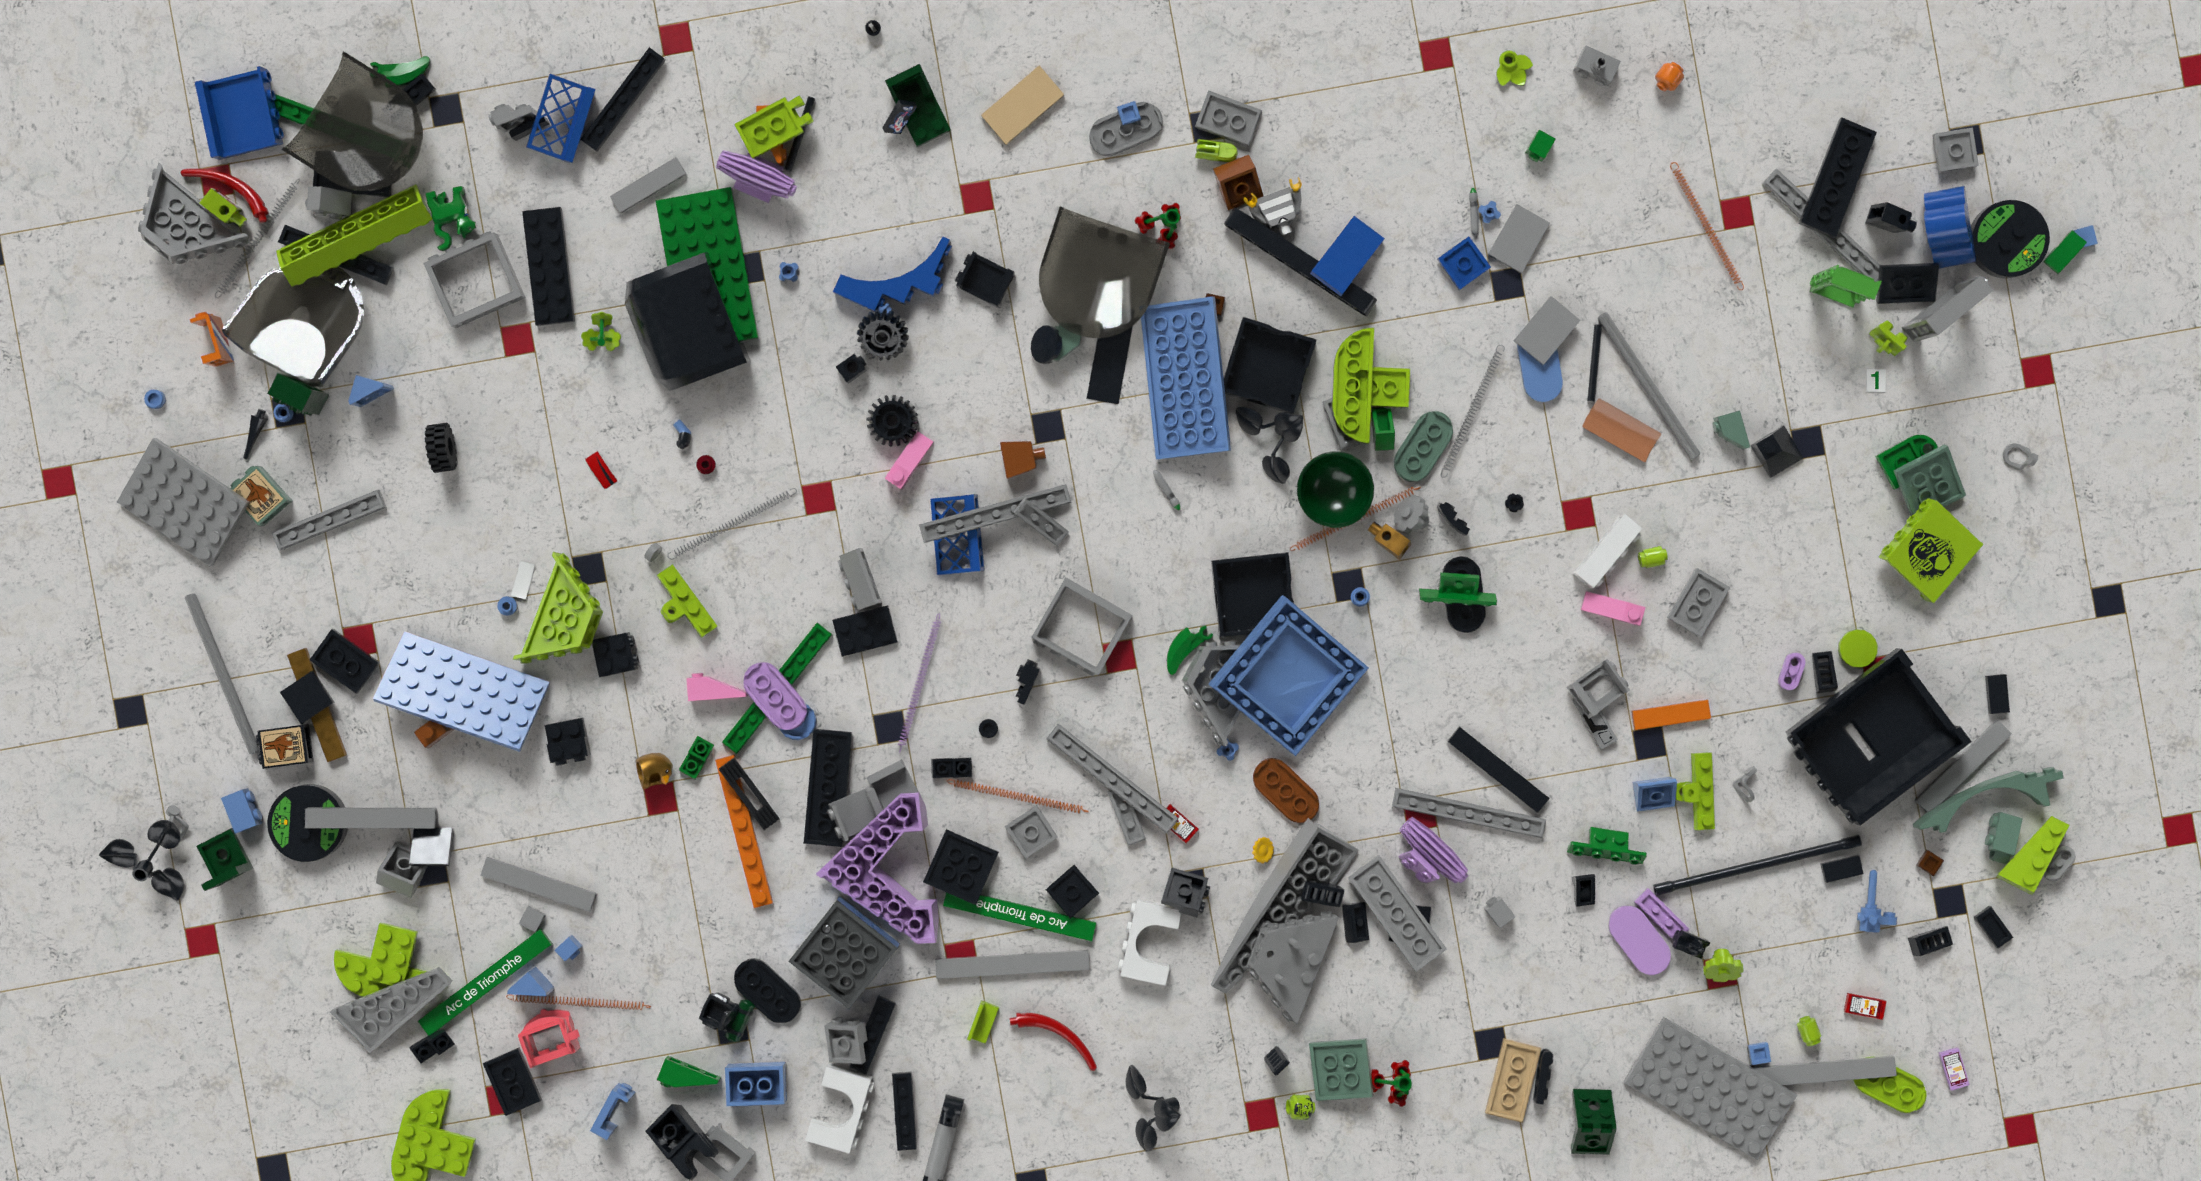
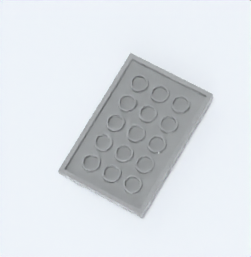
[117,438,250,566]

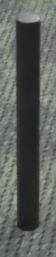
[784,96,815,172]
[1587,324,1602,402]

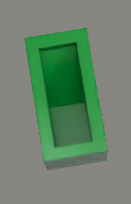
[1371,407,1395,451]

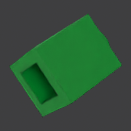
[1525,130,1556,162]

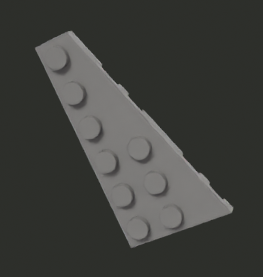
[330,967,453,1053]

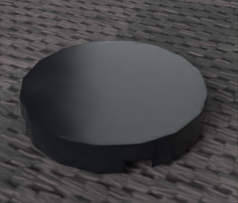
[1030,325,1062,364]

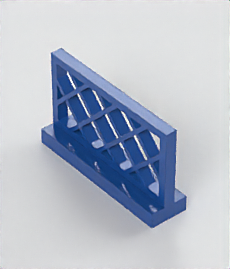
[526,74,596,163]
[930,494,985,575]

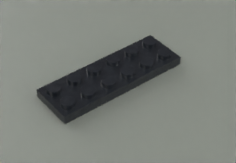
[1798,117,1877,239]
[522,207,575,326]
[803,729,852,847]

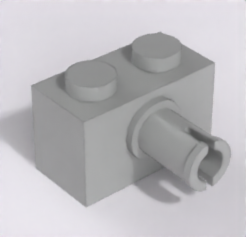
[1573,46,1621,86]
[305,187,352,219]

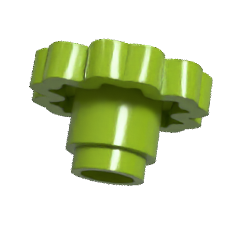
[1703,949,1744,982]

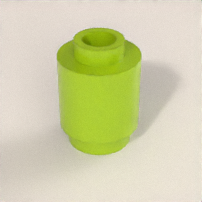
[1638,546,1668,568]
[1797,1016,1821,1046]

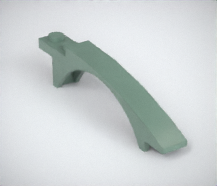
[1913,767,2064,833]

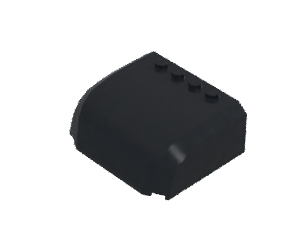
[625,252,750,391]

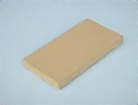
[981,65,1064,145]
[1485,1038,1541,1123]

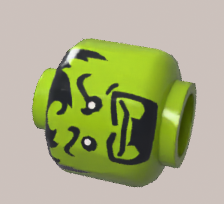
[1286,1094,1315,1120]

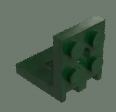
[196,828,254,891]
[1570,1089,1617,1155]

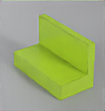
[967,1000,999,1044]

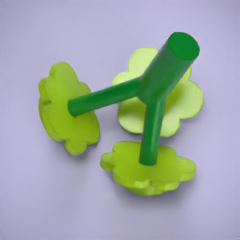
[581,312,621,351]

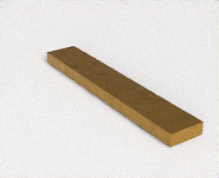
[287,648,347,762]

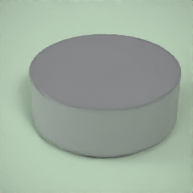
[644,543,662,562]

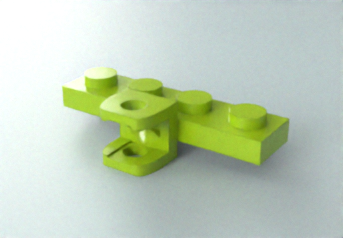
[657,564,717,638]
[1676,752,1715,830]

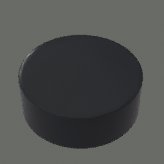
[979,719,998,738]

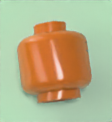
[1655,62,1684,92]

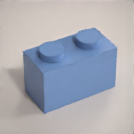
[221,788,262,834]

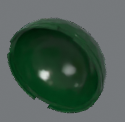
[1297,451,1374,528]

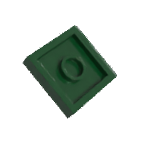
[885,64,951,147]

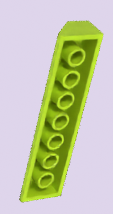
[276,184,433,286]

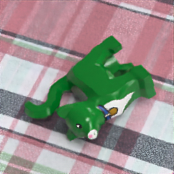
[426,186,477,251]

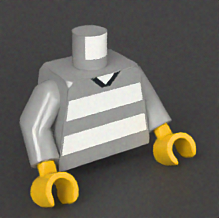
[1244,177,1302,236]

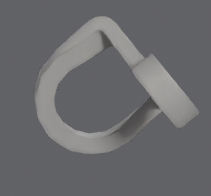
[2003,443,2038,470]
[1733,766,1757,802]
[166,805,189,838]

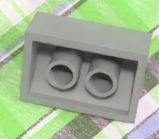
[838,548,882,610]

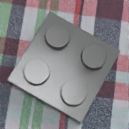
[1933,127,1979,173]
[1005,805,1058,859]

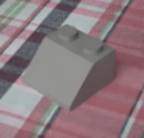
[376,842,427,898]

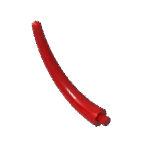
[180,168,269,223]
[1010,1013,1097,1071]

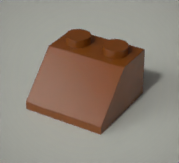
[1213,155,1264,211]

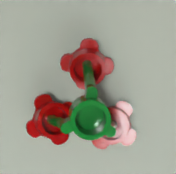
[1135,203,1181,249]
[1371,1060,1412,1107]

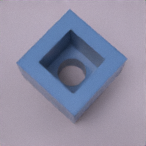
[555,935,582,961]

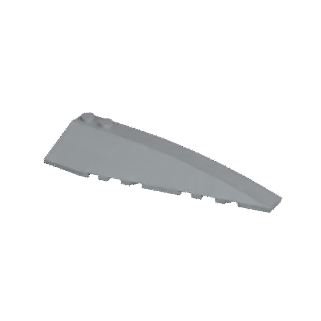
[1211,818,1358,993]

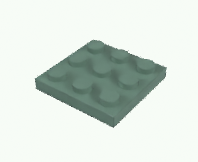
[1894,444,1966,516]
[1309,1038,1374,1101]

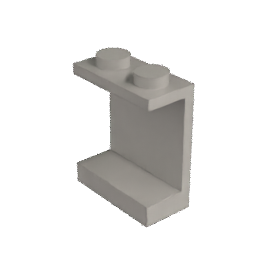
[867,759,918,809]
[827,786,883,842]

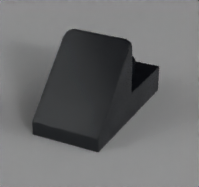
[1572,874,1595,907]

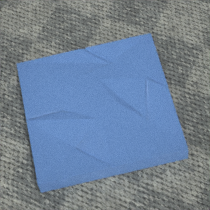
[1209,595,1369,756]

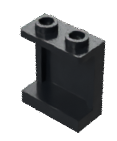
[955,251,1015,308]

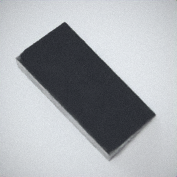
[1342,902,1369,943]

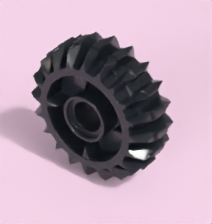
[857,309,909,361]
[866,395,919,447]

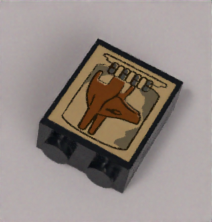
[256,724,314,769]

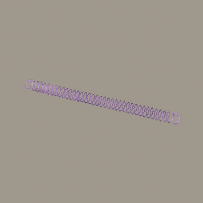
[898,613,941,753]

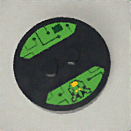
[1971,200,2050,279]
[267,784,348,862]

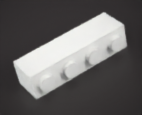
[1572,514,1643,588]

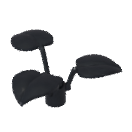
[1236,407,1303,484]
[99,820,184,901]
[1125,1065,1181,1152]

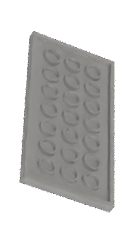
[1624,1017,1798,1160]

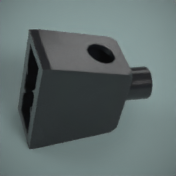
[1865,202,1917,233]

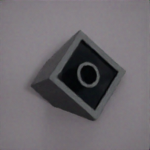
[1751,425,1803,478]

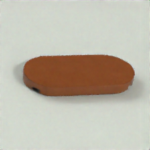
[1253,758,1319,823]

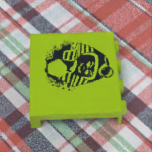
[1879,498,1983,603]

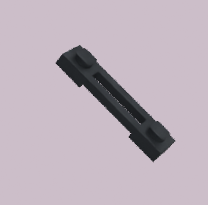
[719,757,780,830]

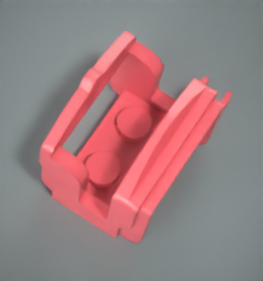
[518,1009,580,1068]

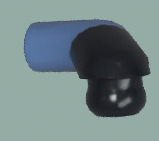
[673,420,691,449]

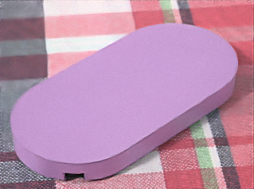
[744,662,807,730]
[1609,906,1671,975]

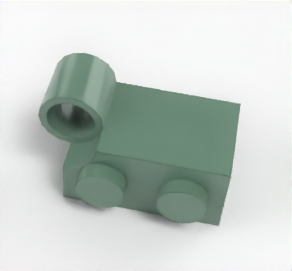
[1985,812,2023,864]

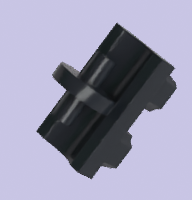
[1672,930,1711,959]

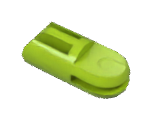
[1195,139,1238,162]

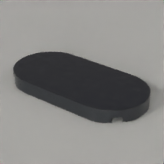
[1442,556,1486,633]
[734,958,801,1023]

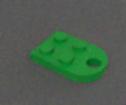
[1875,435,1938,489]

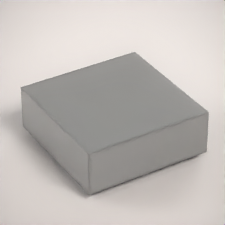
[519,906,546,932]

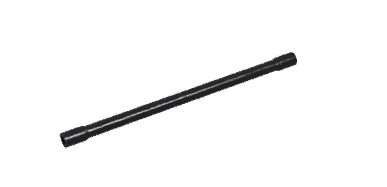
[1653,835,1862,896]

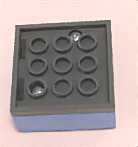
[788,896,900,1009]

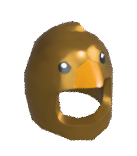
[636,753,673,790]

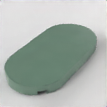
[1394,411,1453,482]

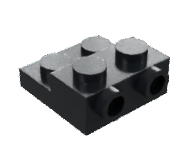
[592,632,639,678]
[1015,659,1040,705]
[544,718,591,766]
[1161,868,1210,918]

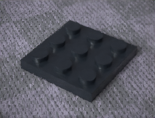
[923,829,999,905]

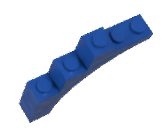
[833,237,952,312]

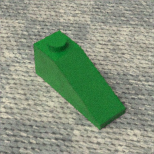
[657,1055,721,1088]

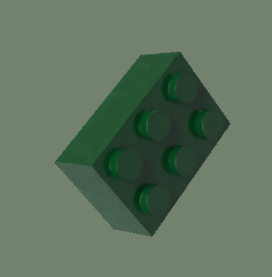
[267,373,329,416]

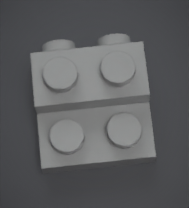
[488,104,537,133]
[824,1017,867,1064]

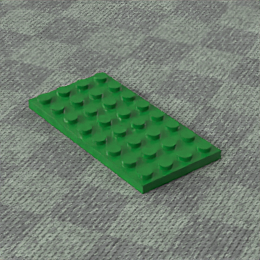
[655,187,759,342]

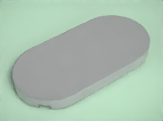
[1089,102,1163,156]

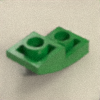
[2043,230,2087,274]
[679,736,714,780]

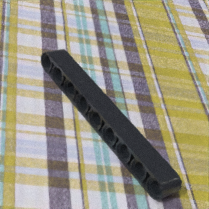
[1224,207,1377,316]

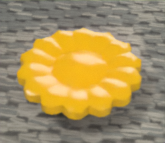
[1252,837,1274,864]

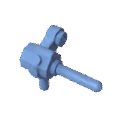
[1857,870,1897,933]

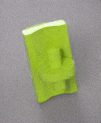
[1869,320,1907,356]

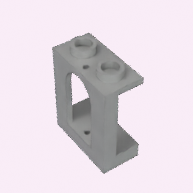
[1566,659,1630,718]
[694,1123,755,1181]

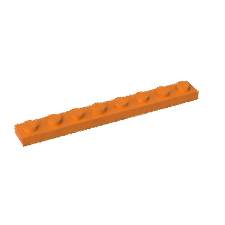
[715,755,773,908]

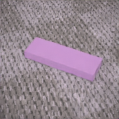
[1634,888,1689,939]

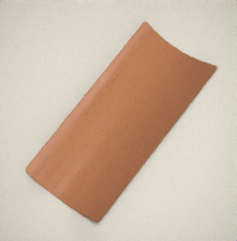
[1582,398,1662,462]

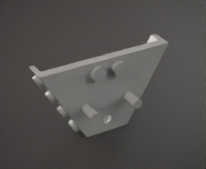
[138,162,249,264]
[1182,641,1241,746]
[1247,911,1339,1024]

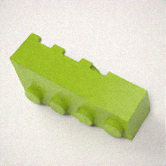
[1996,816,2070,895]

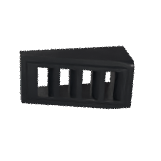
[1812,651,1838,693]
[1301,881,1344,907]
[1908,926,1953,956]
[1264,1046,1290,1076]

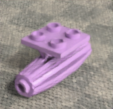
[716,150,797,203]
[1399,817,1468,883]

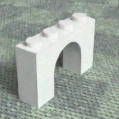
[1118,899,1181,986]
[805,1063,874,1153]

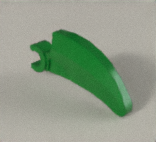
[370,56,430,87]
[1166,625,1213,675]

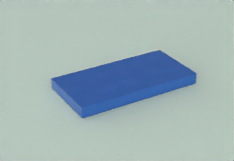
[1310,216,1385,296]

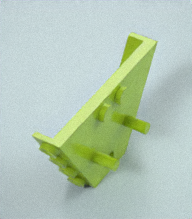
[512,552,603,664]

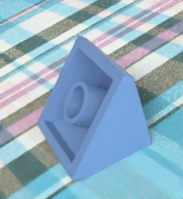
[348,375,394,407]
[1633,777,1677,812]
[507,967,554,996]

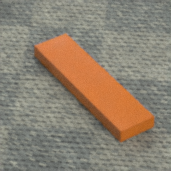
[1631,699,1711,730]

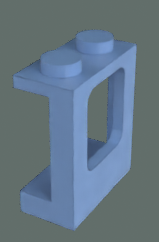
[590,1083,635,1140]

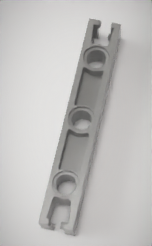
[305,807,436,828]

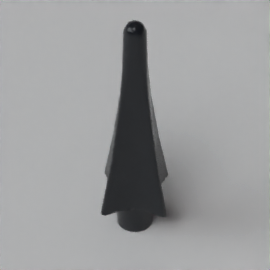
[243,409,268,459]

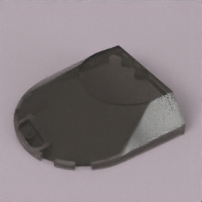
[282,51,423,191]
[1039,206,1170,338]
[222,267,364,387]

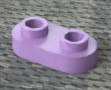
[1778,653,1806,690]

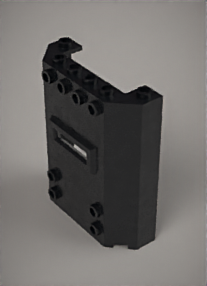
[1786,648,1972,826]

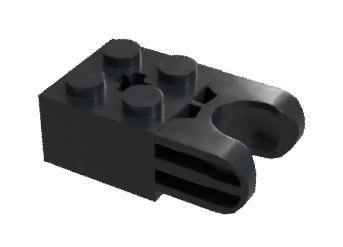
[645,1104,719,1180]

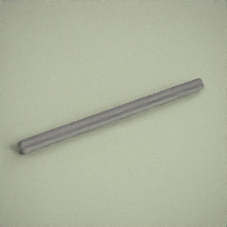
[1598,312,1700,459]
[185,593,260,754]

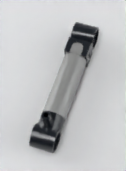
[923,1094,964,1181]

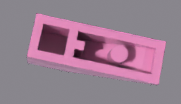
[885,431,933,490]
[1581,591,1646,626]
[686,673,748,701]

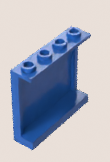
[194,66,284,160]

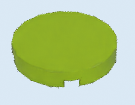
[1838,629,1878,668]

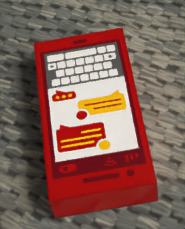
[1166,804,1199,843]
[1844,993,1887,1020]

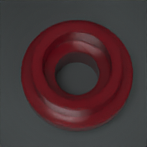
[696,455,716,474]

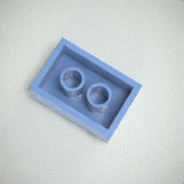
[725,1062,787,1106]

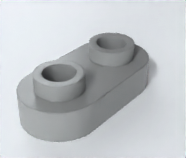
[2044,846,2076,881]

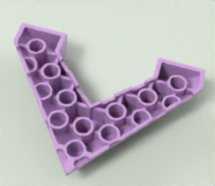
[816,792,939,944]

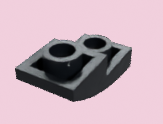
[1437,502,1470,536]
[931,757,972,778]
[409,1029,455,1064]

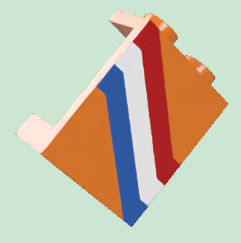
[190,312,234,367]

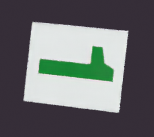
[1866,369,1886,392]

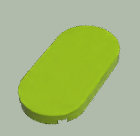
[1853,1056,1927,1113]

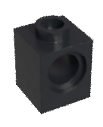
[836,354,867,384]

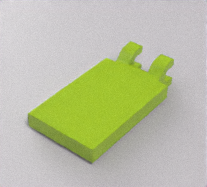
[734,95,814,159]

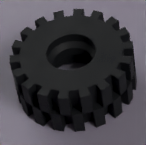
[425,423,457,473]

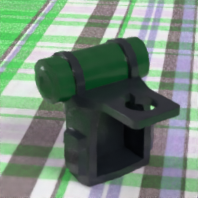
[699,993,755,1042]

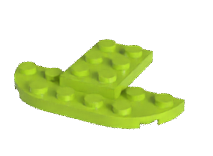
[1332,328,1410,444]
[334,922,435,998]
[391,1089,476,1181]

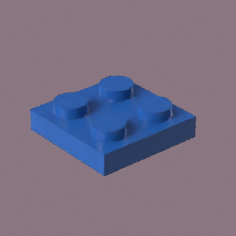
[1437,236,1491,290]

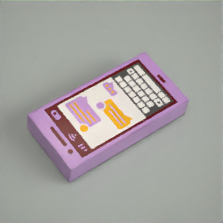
[1939,1047,1970,1091]

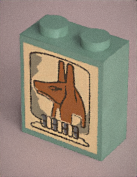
[230,466,293,526]

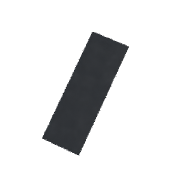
[1086,305,1135,404]

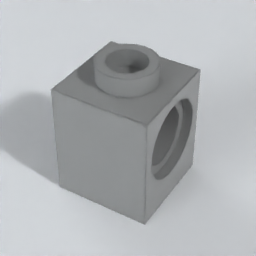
[1484,897,1515,928]

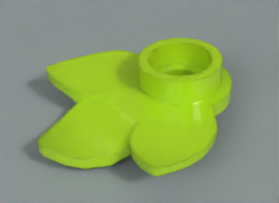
[1496,50,1533,86]

